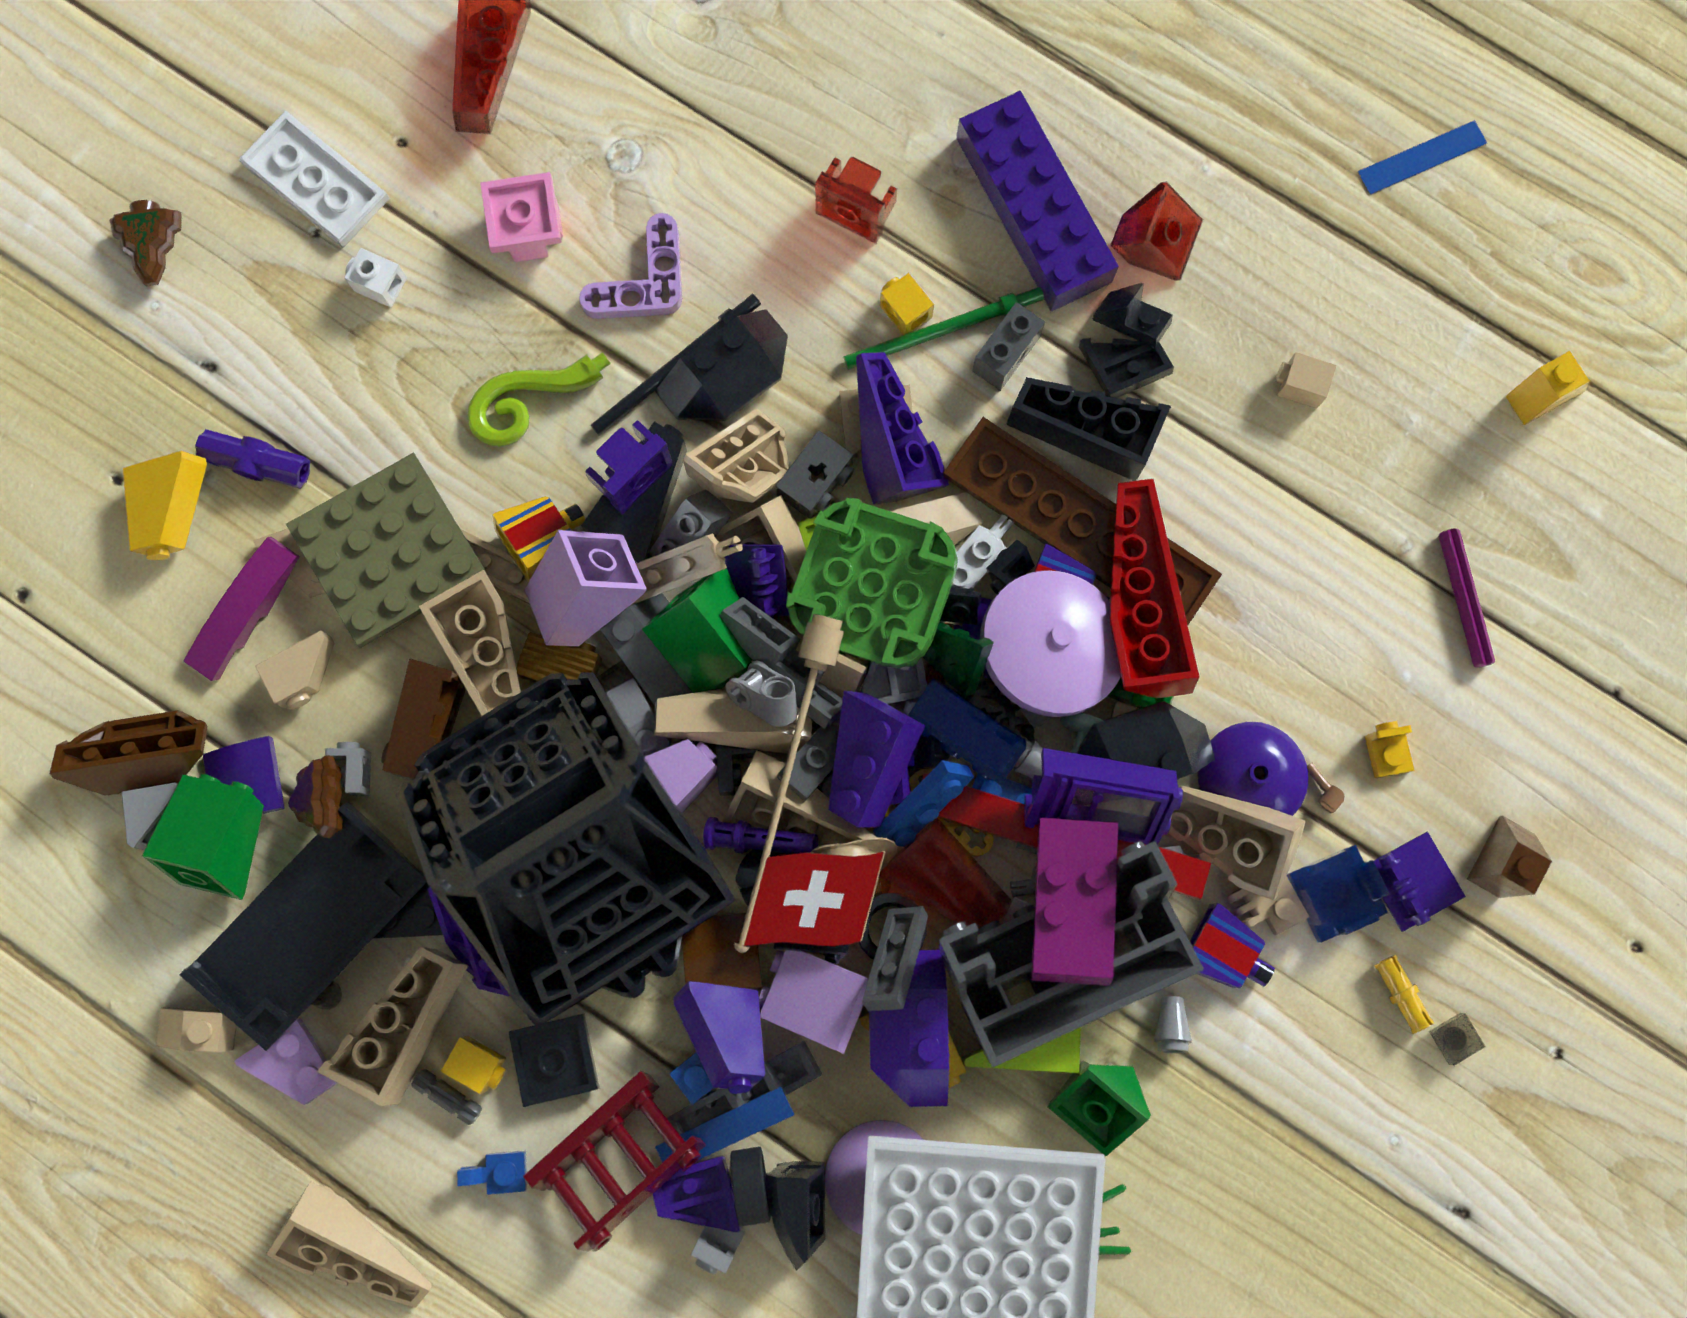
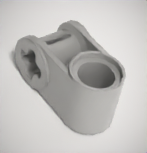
[726,661,797,727]

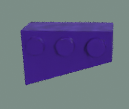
[828,690,925,827]

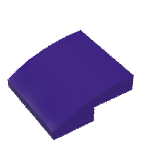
[203,736,285,814]

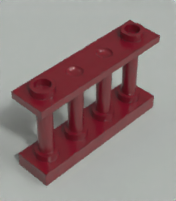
[523,1071,706,1252]

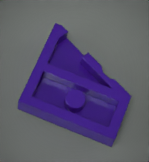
[653,1156,743,1232]

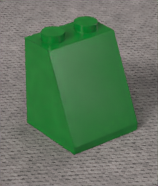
[642,569,752,693]
[142,774,264,900]

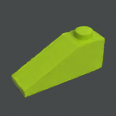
[962,1027,1081,1073]

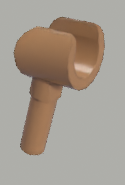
[1307,762,1345,813]

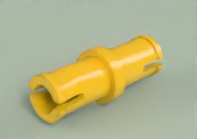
[1374,955,1434,1034]

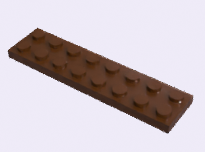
[943,417,1222,625]

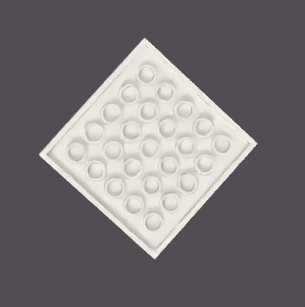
[857,1136,1105,1318]

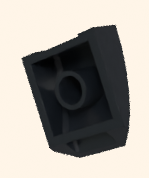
[765,1161,825,1271]

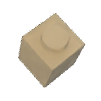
[1275,352,1337,409]

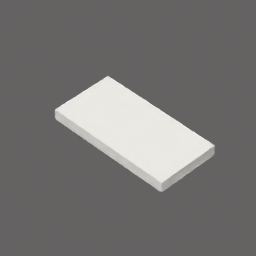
[239,111,390,248]

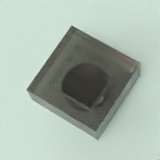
[1429,1013,1486,1066]

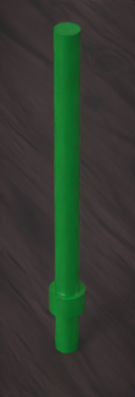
[843,287,1044,370]

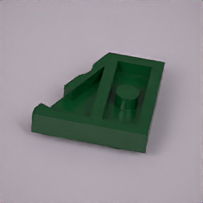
[923,622,994,698]

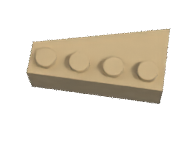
[317,947,468,1106]

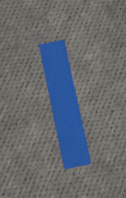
[1358,120,1487,194]
[655,1087,794,1163]

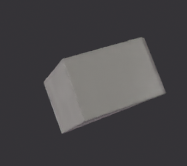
[122,783,178,850]

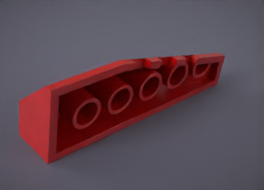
[1110,478,1200,698]

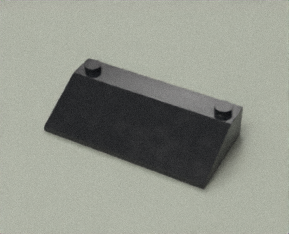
[179,802,427,1051]

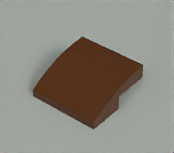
[682,913,762,989]

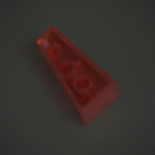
[452,0,531,134]

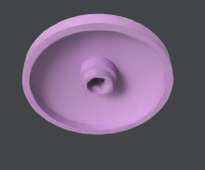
[980,571,1121,717]

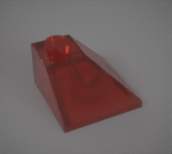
[1110,181,1203,281]

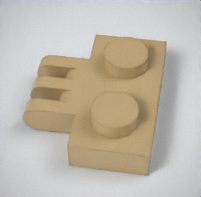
[1226,876,1309,935]

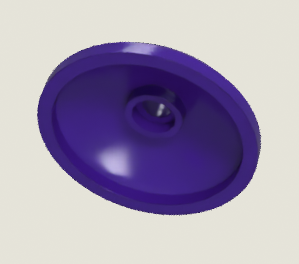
[1198,722,1308,816]

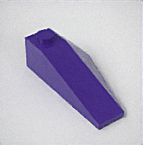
[856,352,949,505]

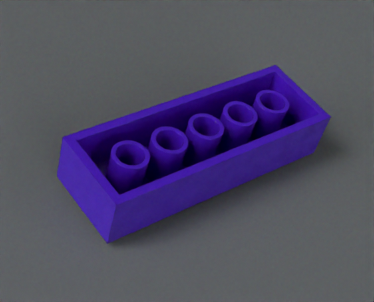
[956,90,1119,312]

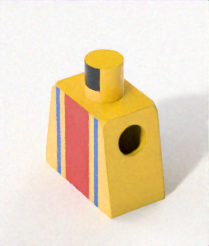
[492,496,585,583]

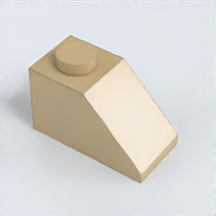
[255,631,335,710]
[156,1008,236,1052]

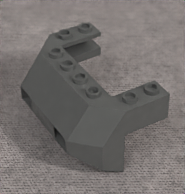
[939,841,1204,1068]

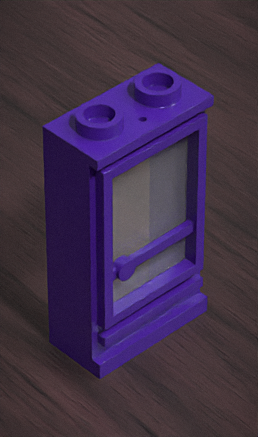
[1024,748,1183,845]

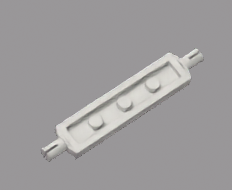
[939,515,1013,623]

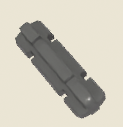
[411,1069,482,1125]

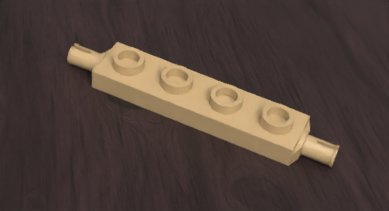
[631,534,742,605]

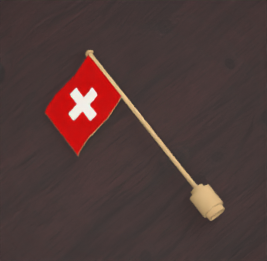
[735,614,885,953]

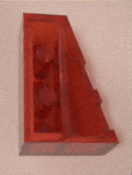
[879,818,1012,935]

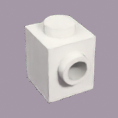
[345,248,407,308]

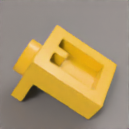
[1365,721,1415,778]

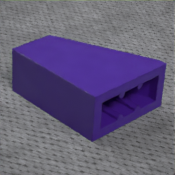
[673,981,765,1094]

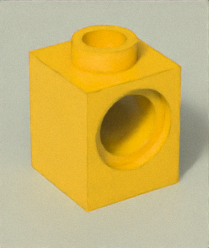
[880,273,934,335]
[440,1036,507,1094]

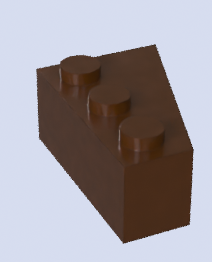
[381,658,466,780]

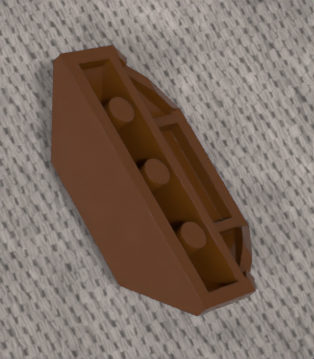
[49,710,208,796]

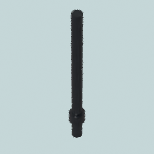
[590,293,761,436]

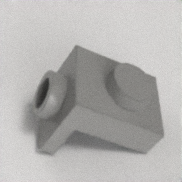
[691,1226,745,1274]

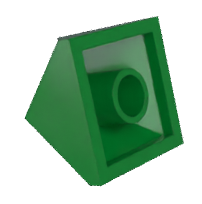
[1047,1061,1151,1157]

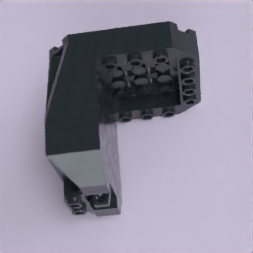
[396,672,736,1028]

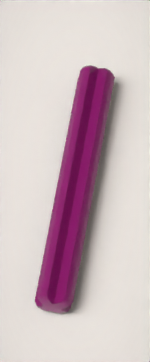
[1439,528,1495,668]

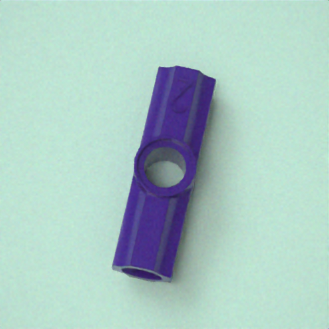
[195,429,310,489]

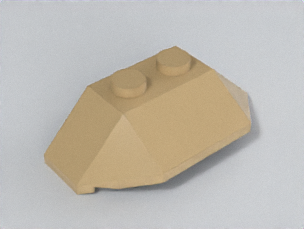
[683,408,789,503]

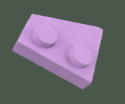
[234,1018,338,1105]

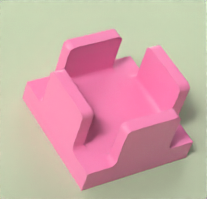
[480,172,563,262]

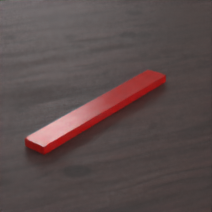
[922,773,1211,900]

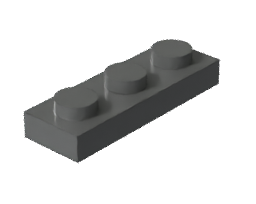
[862,906,928,1011]

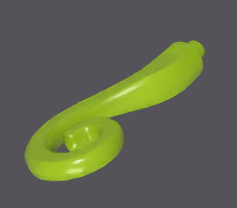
[467,352,611,447]

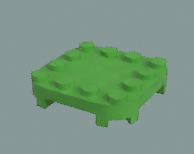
[786,497,958,668]

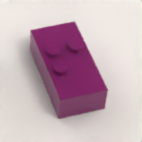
[1031,818,1118,986]

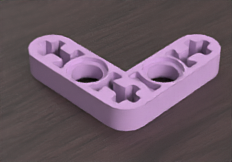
[579,213,682,319]

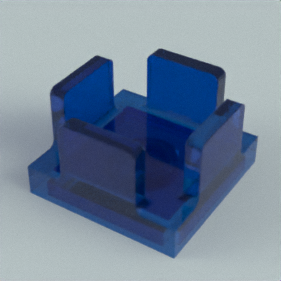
[1286,845,1389,943]

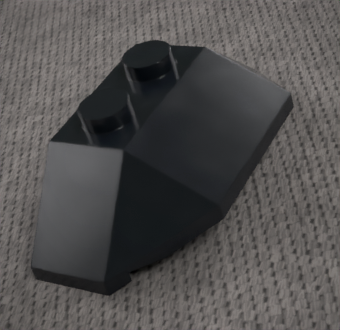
[655,309,788,421]
[1074,701,1215,804]

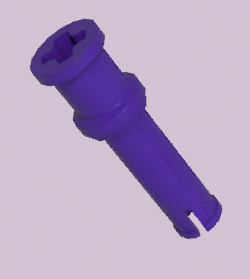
[703,817,818,854]

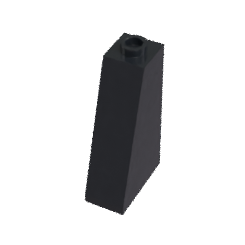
[581,421,687,564]

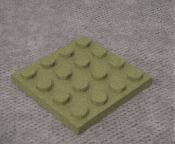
[286,452,488,648]

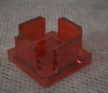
[815,157,897,244]

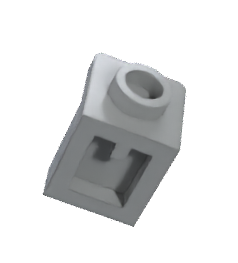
[325,742,371,796]

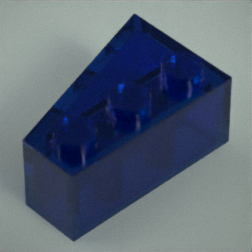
[908,677,1027,785]

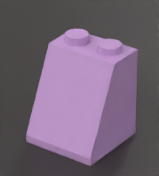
[525,530,647,646]
[645,739,718,813]
[759,950,869,1054]

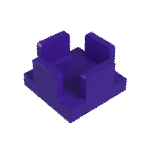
[584,420,673,515]

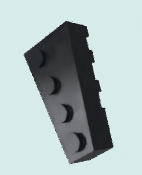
[1006,377,1171,481]

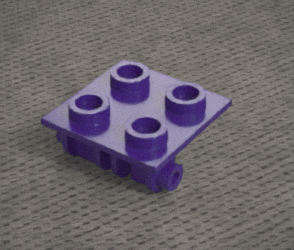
[725,545,790,619]
[1364,831,1466,932]

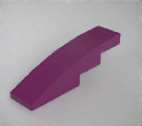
[183,537,300,681]

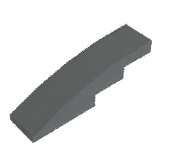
[720,597,843,729]
[667,1041,822,1134]

